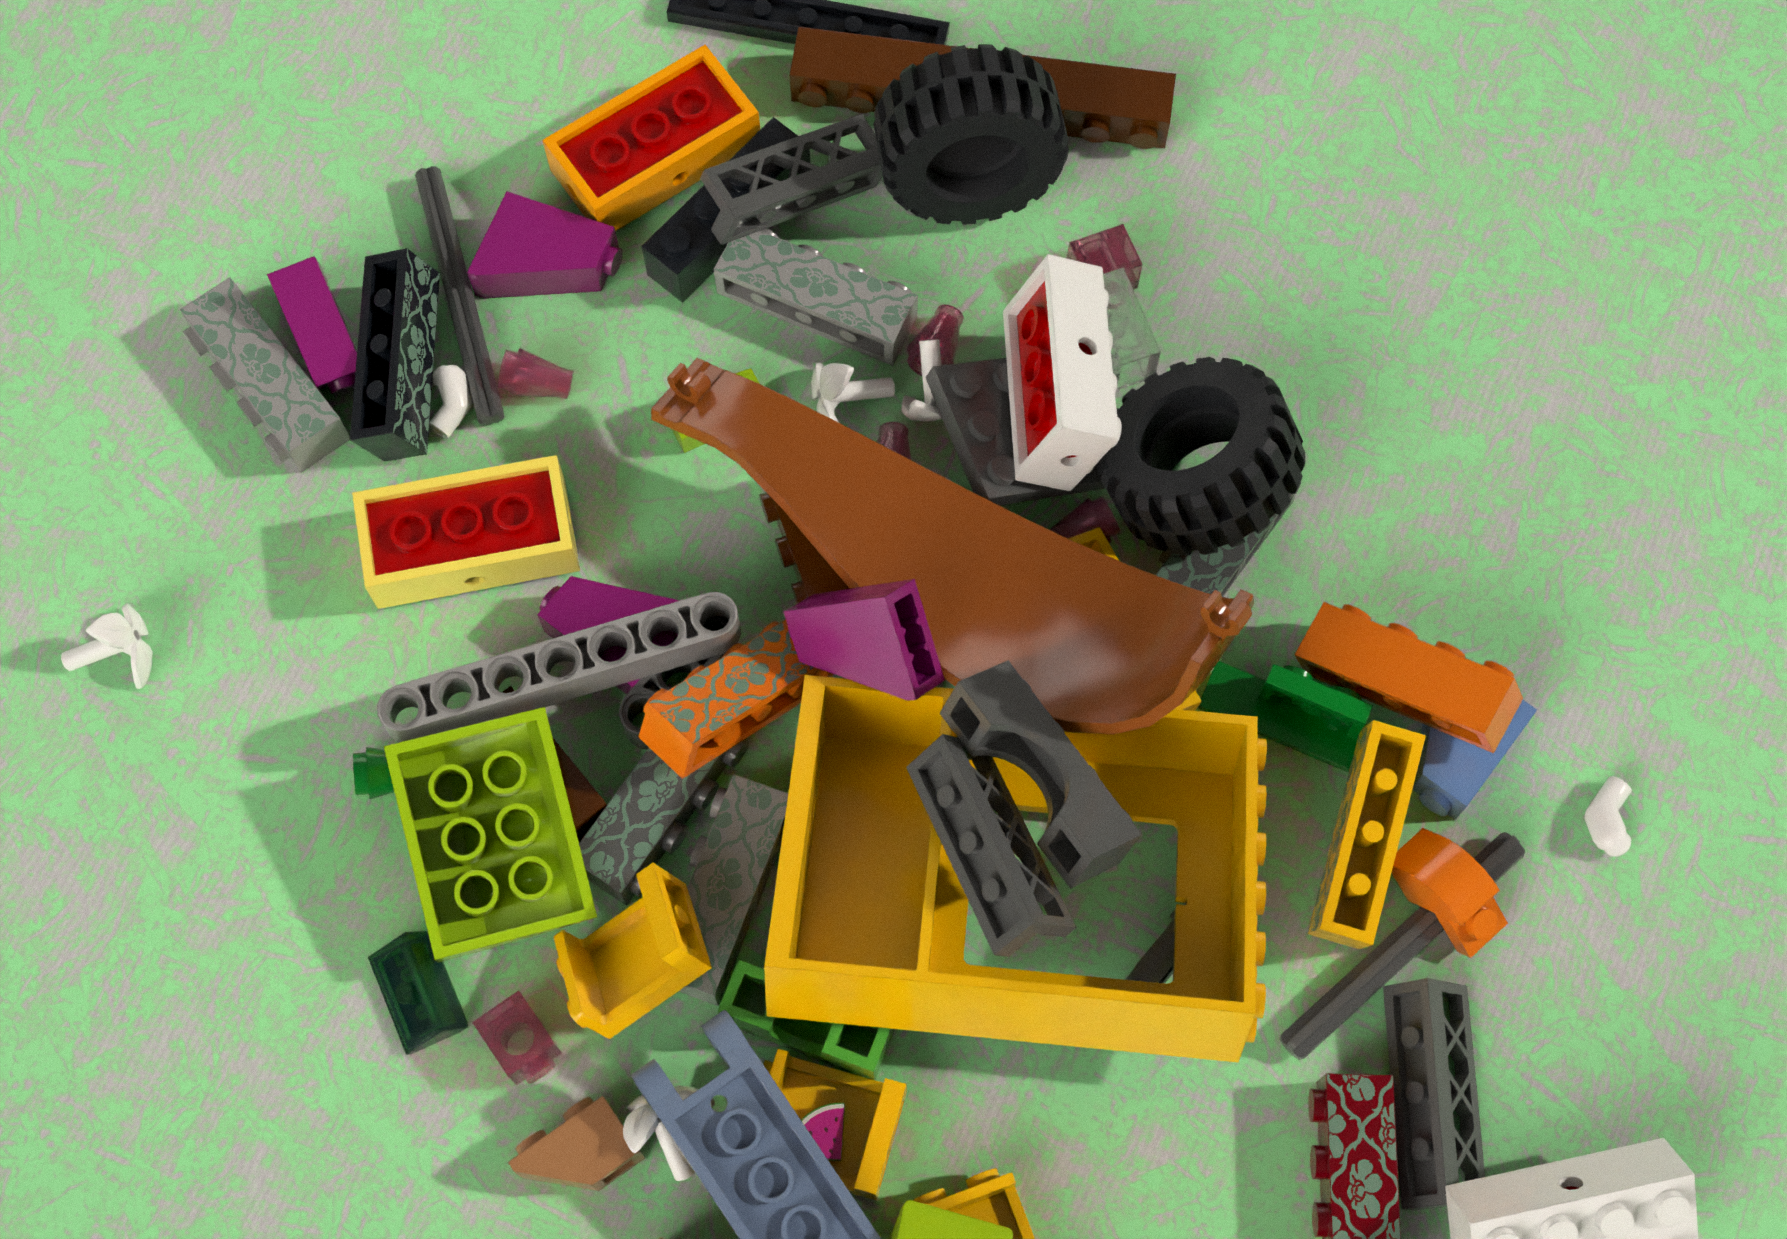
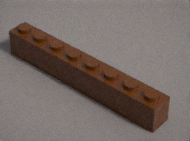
[789,27,1176,149]

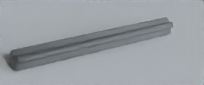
[415,166,504,425]
[1280,832,1525,1060]

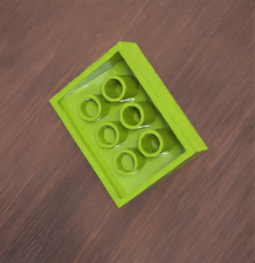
[384,707,597,963]

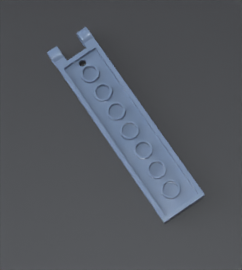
[630,1009,881,1239]

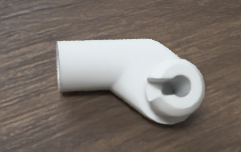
[429,365,473,439]
[1584,776,1632,857]

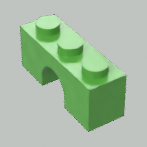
[718,960,894,1080]

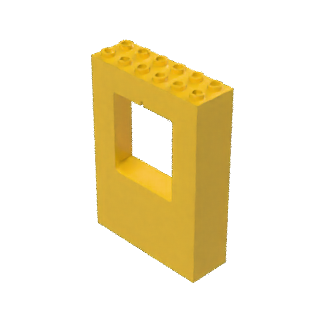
[764,675,1267,1063]

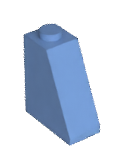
[1412,700,1537,820]

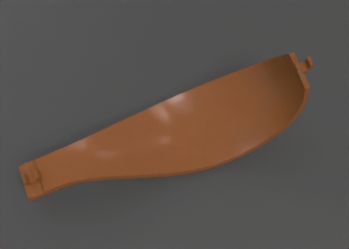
[651,358,1254,735]

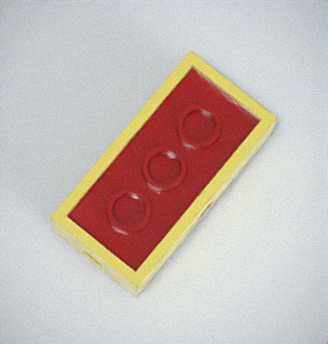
[352,455,580,609]

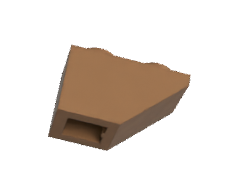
[508,1096,645,1191]

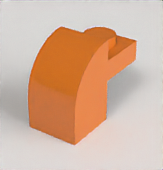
[1391,828,1508,958]

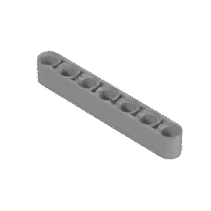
[377,592,741,743]

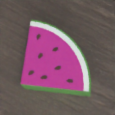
[801,1103,845,1162]

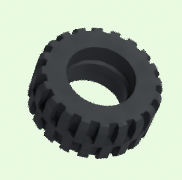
[873,44,1069,225]
[1097,357,1305,556]

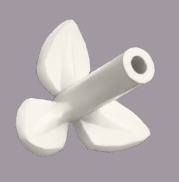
[901,339,942,421]
[811,363,895,422]
[61,603,153,689]
[623,1085,715,1181]

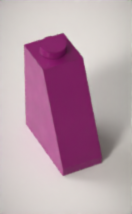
[467,191,623,299]
[267,256,357,394]
[537,576,680,695]
[783,579,945,701]

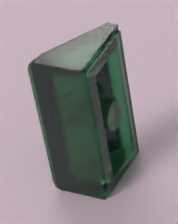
[368,931,468,1055]

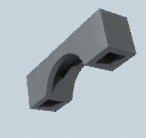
[940,660,1142,889]

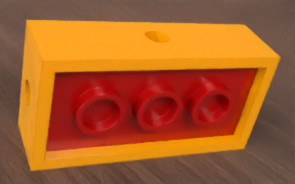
[542,44,760,231]

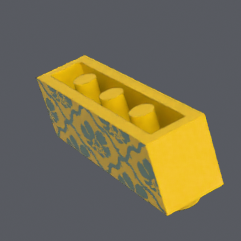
[1307,720,1426,949]

